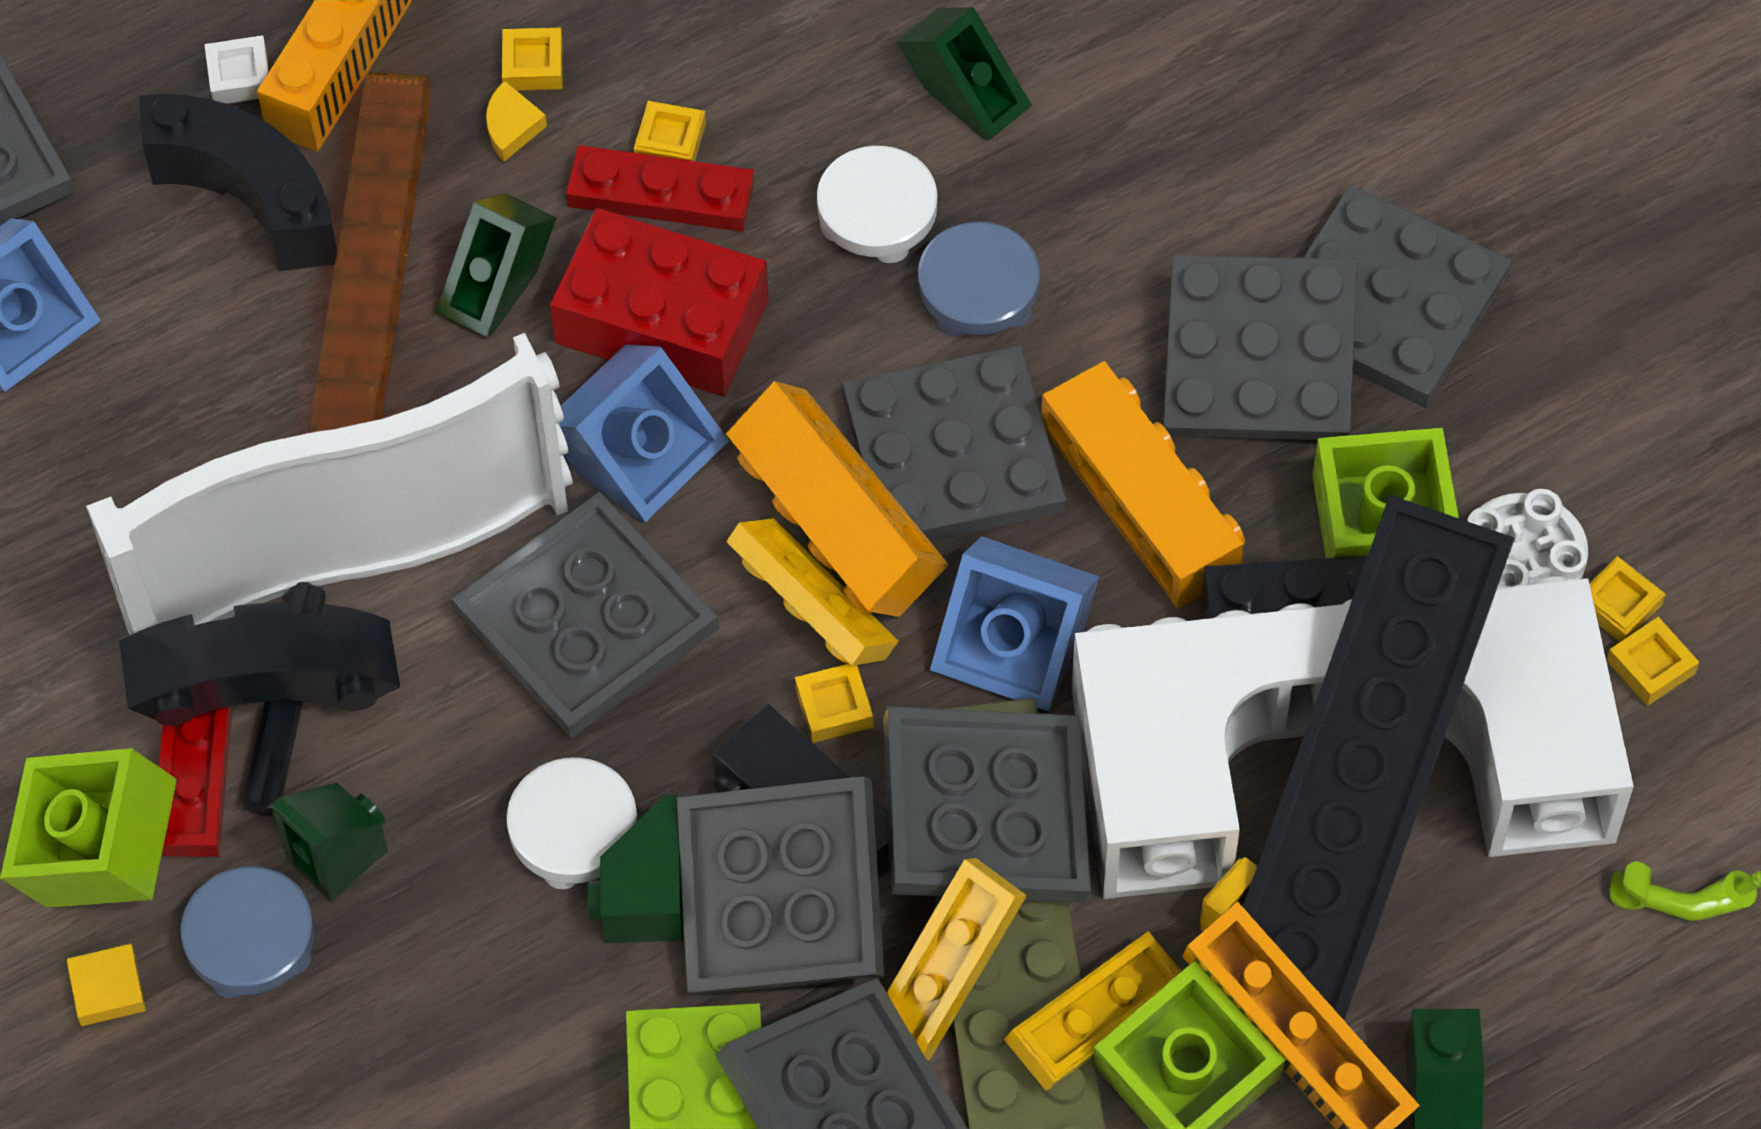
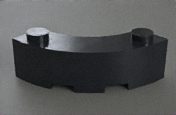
[139,94,340,271]
[119,602,400,726]

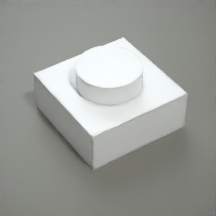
[204,35,269,104]

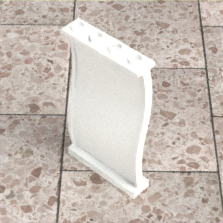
[86,333,573,636]

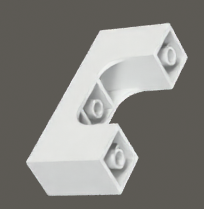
[1071,576,1634,899]

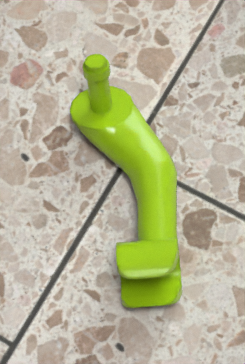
[1609,861,1761,921]

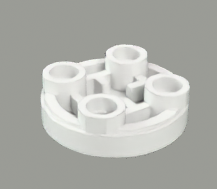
[817,146,937,263]
[1467,489,1588,587]
[507,757,638,889]

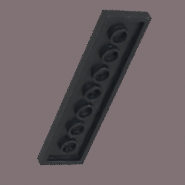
[1243,494,1515,1020]

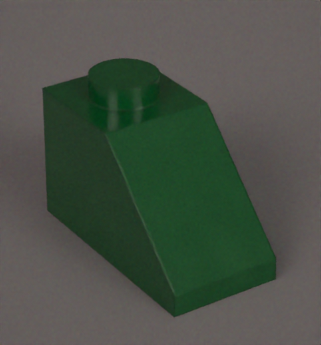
[896,7,1032,140]
[435,193,556,337]
[271,783,388,902]
[588,795,683,943]
[1405,1009,1484,1129]

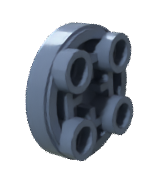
[918,222,1040,336]
[181,866,315,998]

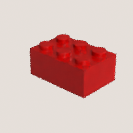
[550,208,769,397]

